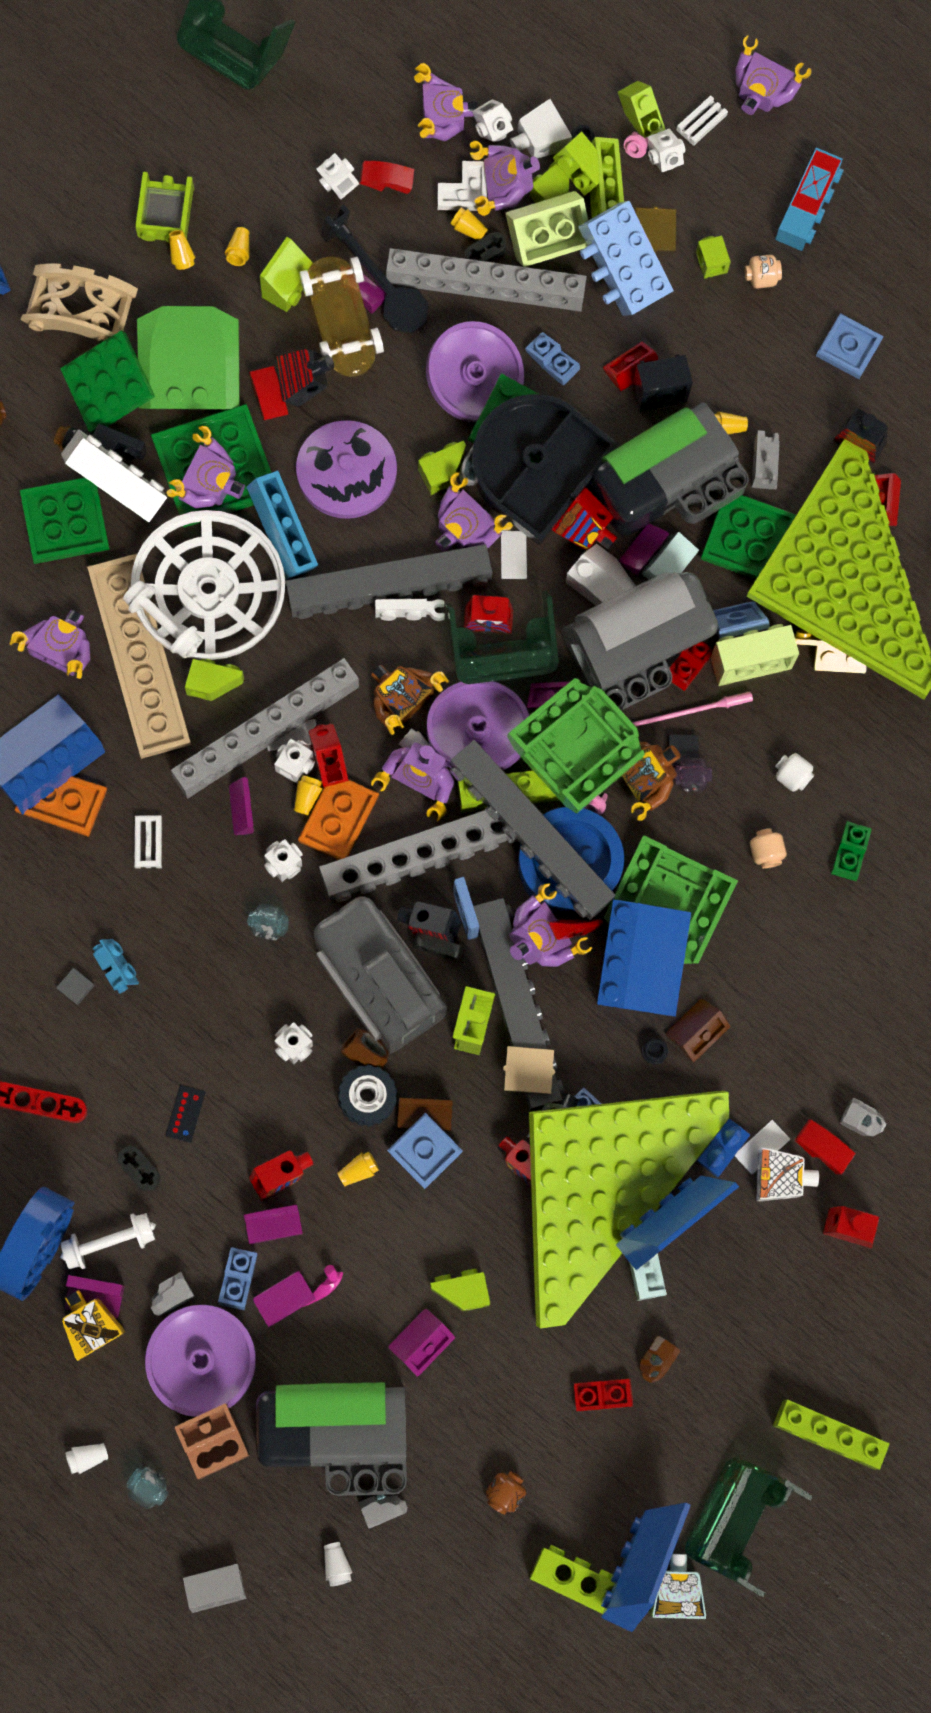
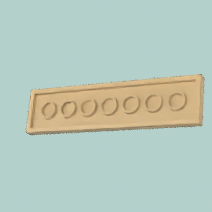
[87,554,191,759]

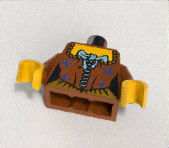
[371,665,449,735]
[622,742,681,821]

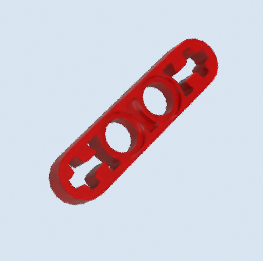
[0,1081,88,1123]

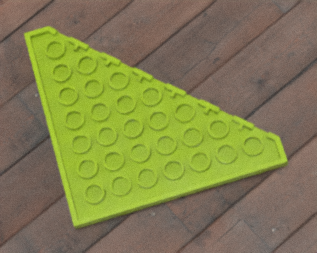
[747,439,931,699]
[529,1091,729,1329]

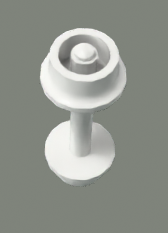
[123,581,202,658]
[60,1213,156,1269]

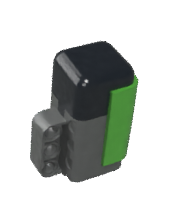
[590,402,749,536]
[256,1382,407,1496]

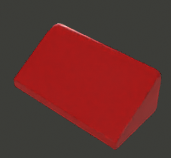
[603,341,658,391]
[874,473,901,526]
[549,917,603,940]

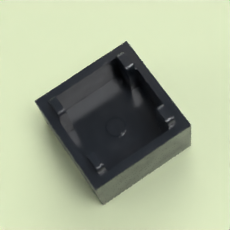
[632,354,693,412]

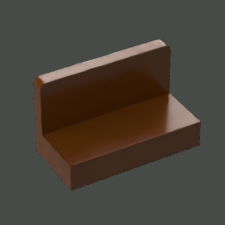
[665,999,731,1062]
[398,1098,453,1131]

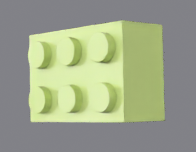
[506,191,588,267]
[710,624,799,686]

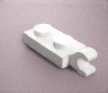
[375,599,445,621]

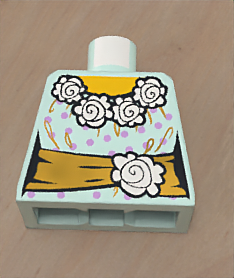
[650,1554,706,1619]

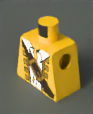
[62,1290,126,1361]

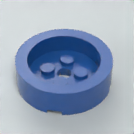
[518,807,624,915]
[0,1187,75,1301]

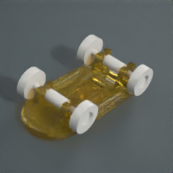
[299,256,384,377]

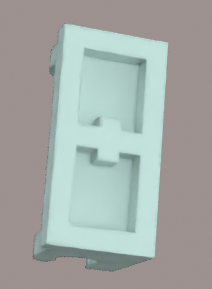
[641,532,699,580]
[629,1253,667,1301]

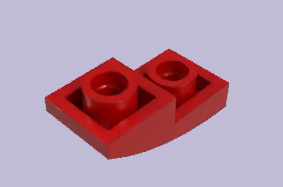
[359,161,414,194]
[249,366,288,421]
[669,642,714,691]
[794,1120,856,1174]
[574,1379,633,1412]

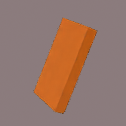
[15,776,107,837]
[298,779,379,860]

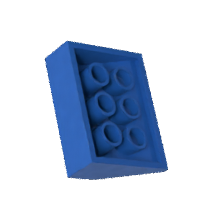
[0,694,105,815]
[597,899,691,1017]
[616,1176,739,1270]
[601,1503,691,1632]

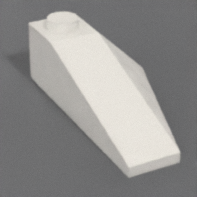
[566,544,635,606]

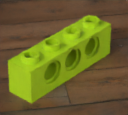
[590,137,624,218]
[457,771,559,813]
[773,1400,890,1470]
[529,1545,614,1614]

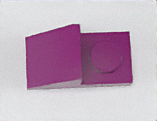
[527,682,570,711]

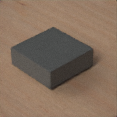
[56,968,95,1006]

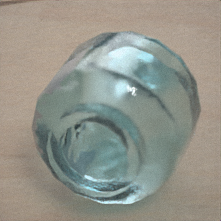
[248,904,289,940]
[126,1467,169,1509]

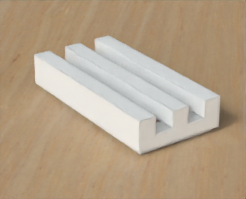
[676,96,728,146]
[135,815,162,868]

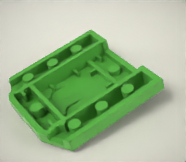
[137,306,240,409]
[507,678,645,814]
[604,835,738,964]

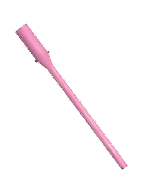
[632,691,753,726]

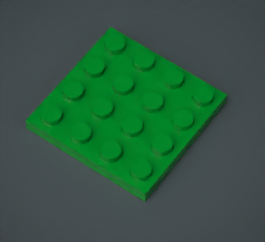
[151,404,272,528]

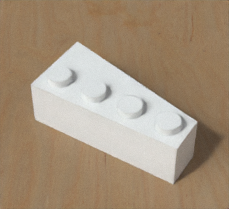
[61,429,167,522]

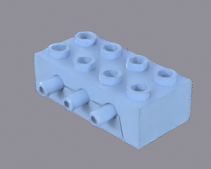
[578,201,674,316]

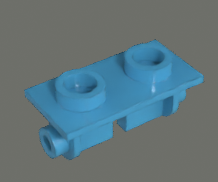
[93,939,139,994]

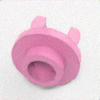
[624,132,648,158]
[584,793,608,815]

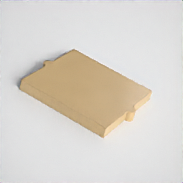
[503,1046,555,1094]

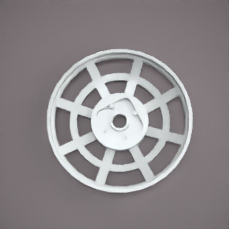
[131,510,285,660]

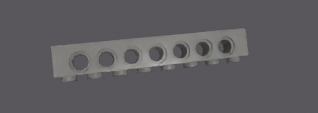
[386,248,587,311]
[171,658,359,799]
[319,811,518,902]

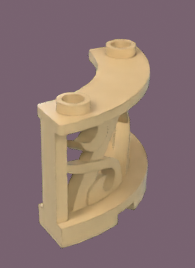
[21,264,138,344]

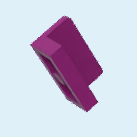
[244,1205,303,1244]
[65,1275,125,1319]
[388,1309,456,1377]

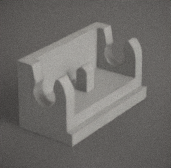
[752,430,780,490]
[183,1564,247,1613]

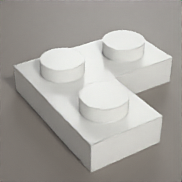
[438,161,487,211]

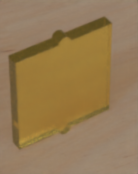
[635,207,676,252]

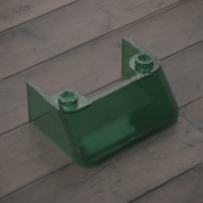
[177,0,296,90]
[446,591,559,684]
[685,1457,813,1597]

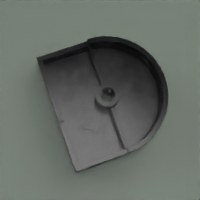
[472,394,618,546]

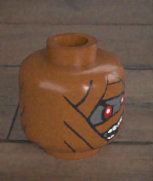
[486,1471,527,1515]

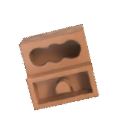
[175,1403,250,1479]

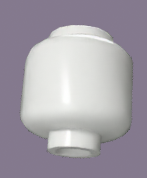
[775,753,814,791]

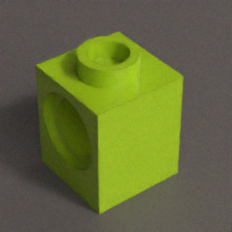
[696,236,731,279]

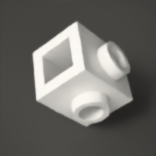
[472,99,513,142]
[647,128,685,172]
[316,153,359,200]
[274,739,315,784]
[264,840,303,882]
[275,1022,313,1064]

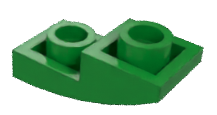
[831,821,872,881]

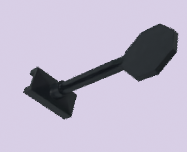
[321,204,428,333]

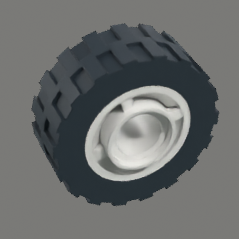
[338,1065,397,1127]

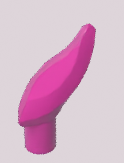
[303,1265,343,1307]

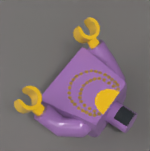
[735,35,811,115]
[414,63,478,141]
[470,141,540,216]
[167,426,245,508]
[435,472,513,552]
[9,610,91,679]
[371,742,454,821]
[509,884,592,967]

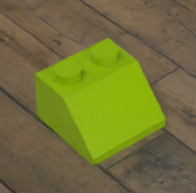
[260,237,315,312]

